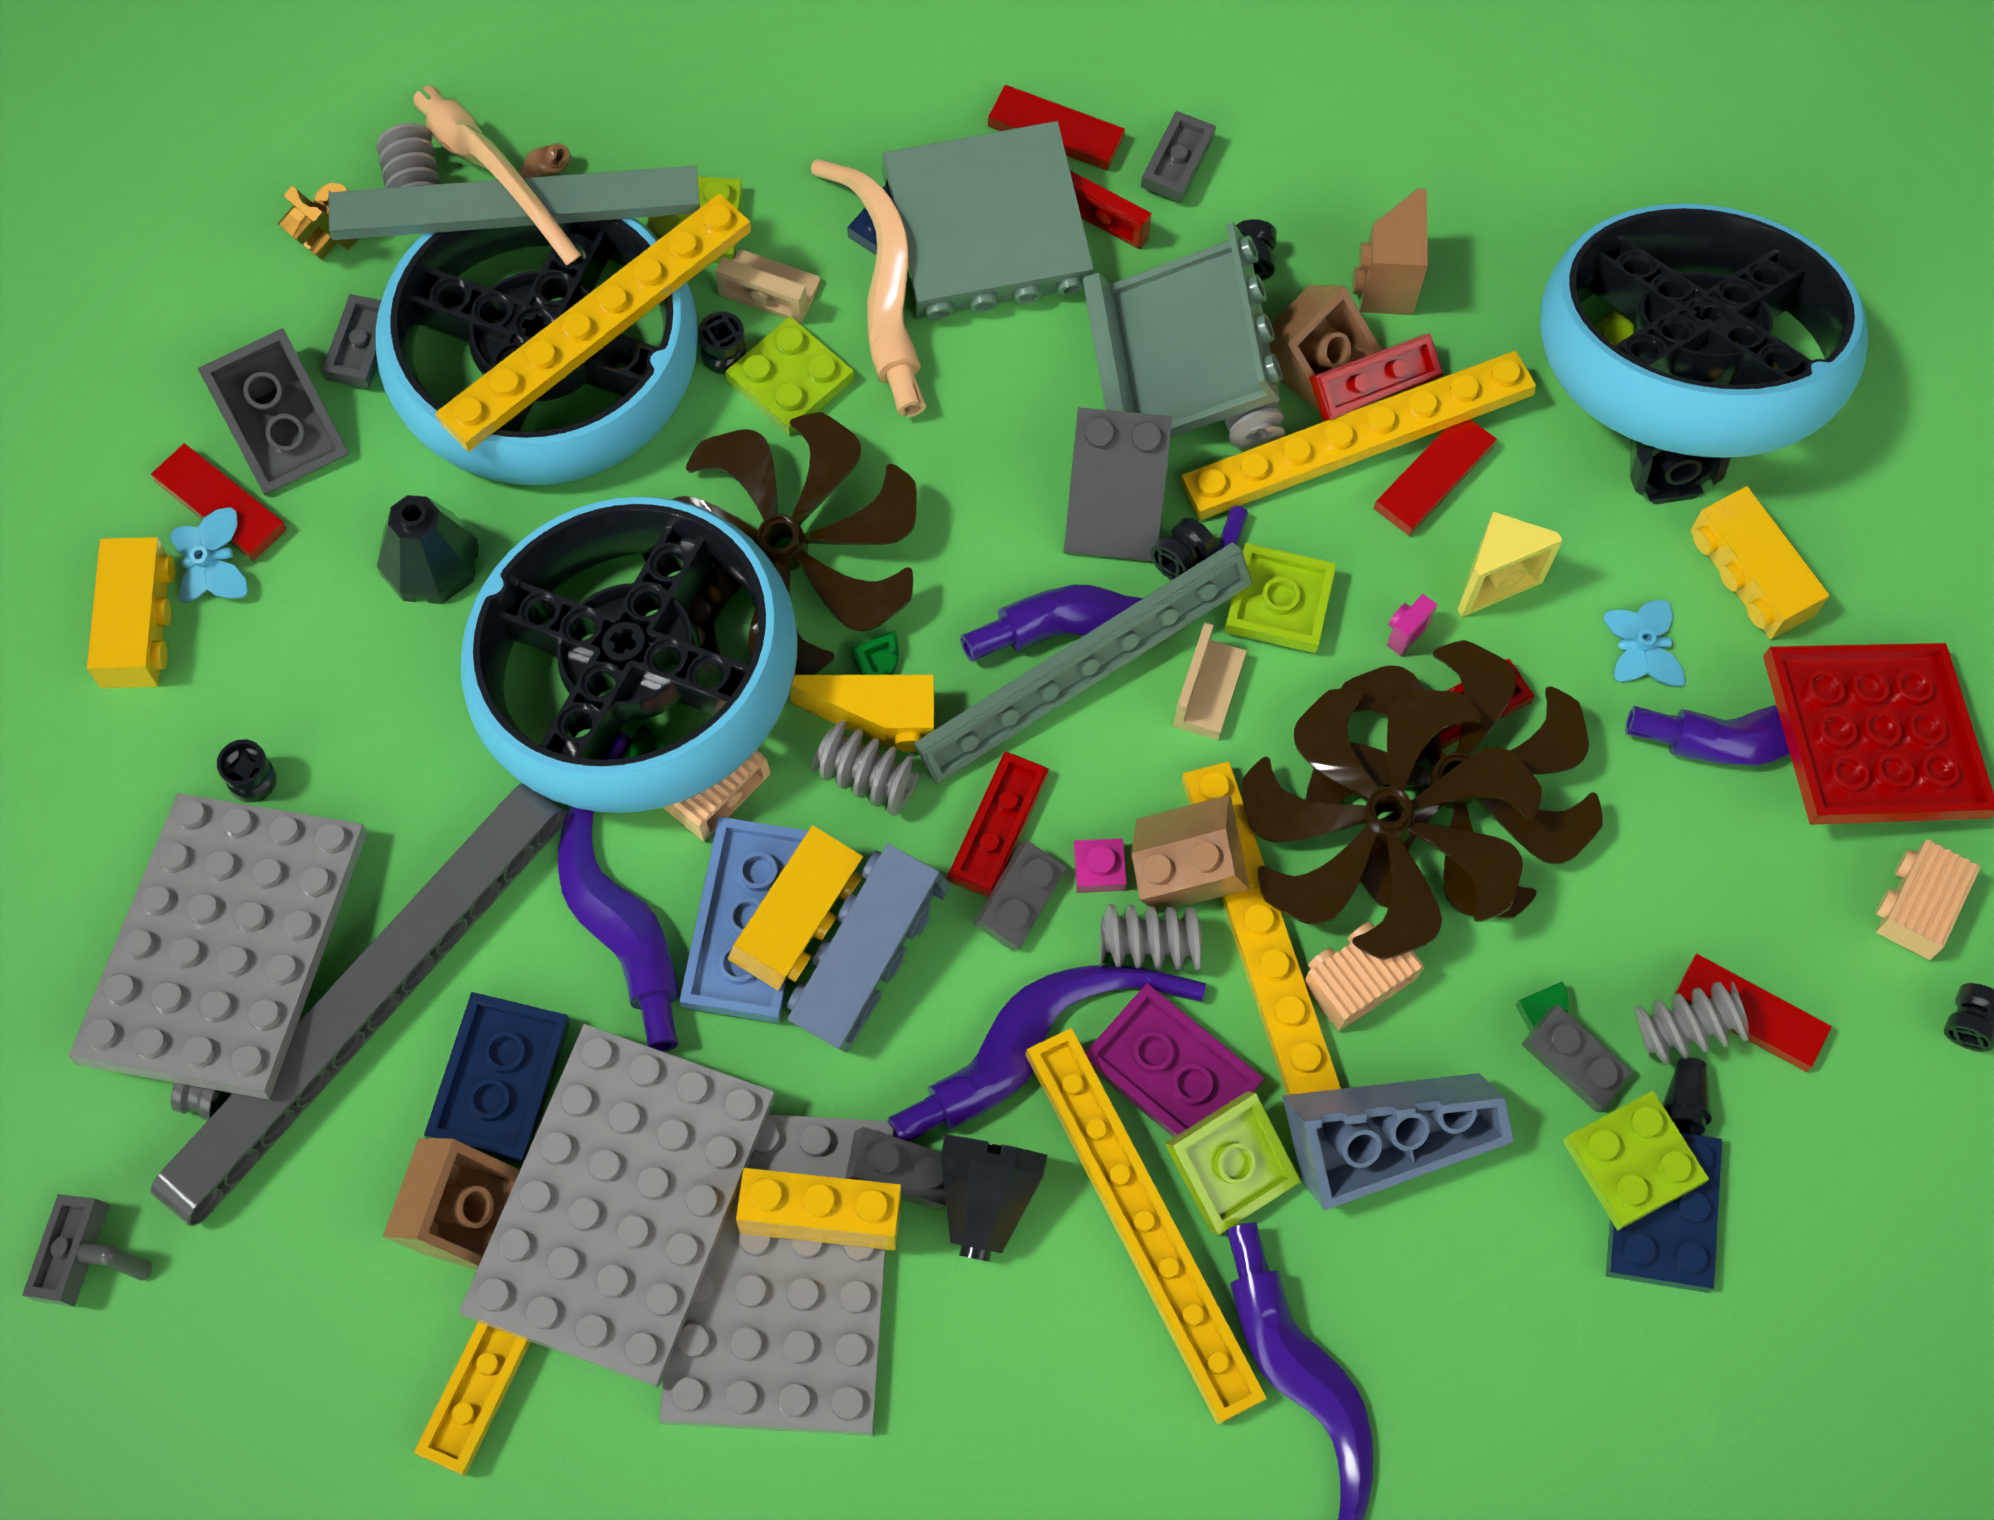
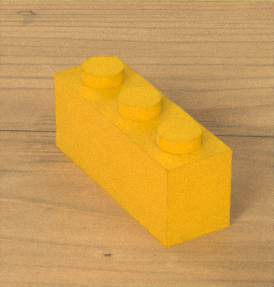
[1690,486,1830,640]
[87,537,175,688]
[728,825,863,991]
[736,1168,902,1251]

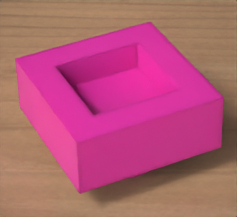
[1386,594,1438,657]
[1073,838,1126,893]

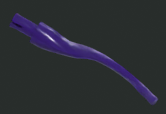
[960,506,1248,662]
[1625,705,1790,766]
[558,731,679,1052]
[888,965,1207,1142]
[1227,1222,1374,1520]

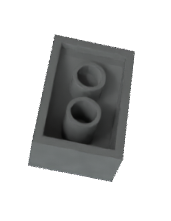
[198,328,349,495]
[1064,407,1172,562]

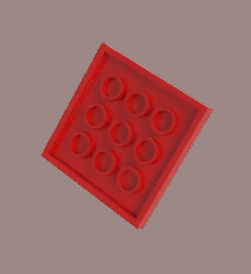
[1763,643,1994,825]

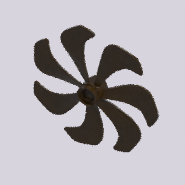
[642,412,917,675]
[1306,640,1603,919]
[1242,689,1542,960]

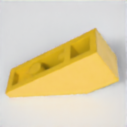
[789,675,934,752]

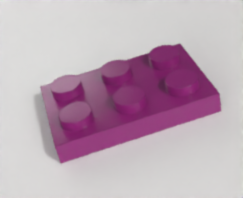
[1085,983,1264,1138]

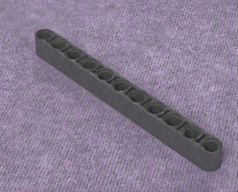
[150,783,566,1227]

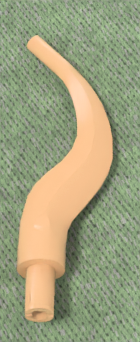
[413,85,581,266]
[811,159,926,417]

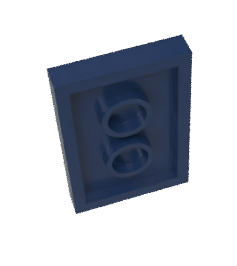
[424,992,571,1164]
[1606,1132,1722,1293]

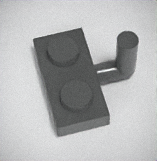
[22,1194,152,1307]

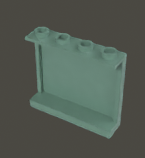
[882,121,1094,320]
[1083,222,1283,438]

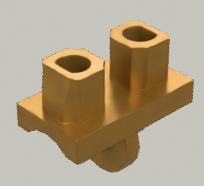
[277,183,357,260]

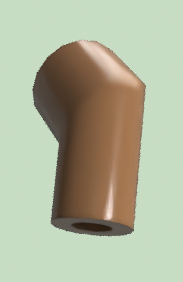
[519,143,571,178]

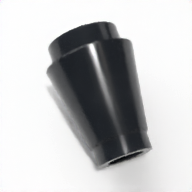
[1662,1057,1712,1135]

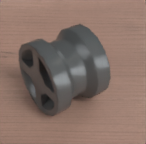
[171,1083,230,1120]

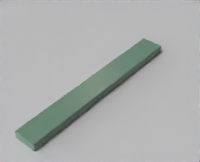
[329,166,700,240]
[914,542,1253,784]

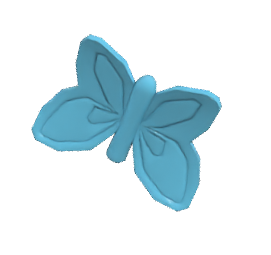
[170,507,248,603]
[1604,600,1686,687]

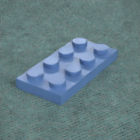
[679,817,808,1023]

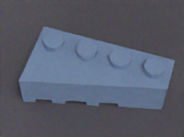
[787,843,951,1053]
[1282,1073,1514,1210]

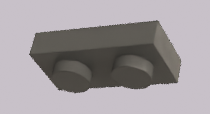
[1141,111,1216,203]
[322,294,382,389]
[973,840,1066,951]
[1521,1005,1632,1111]
[845,1127,946,1210]

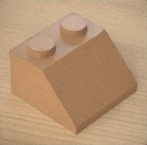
[1352,189,1428,315]
[1269,285,1381,411]
[1131,795,1250,913]
[383,1138,520,1270]

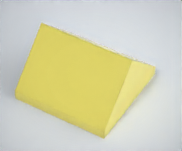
[1457,511,1563,617]

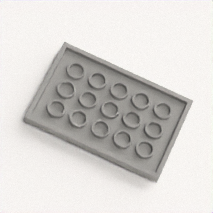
[69,793,367,1100]
[459,1024,775,1389]
[659,1114,893,1436]

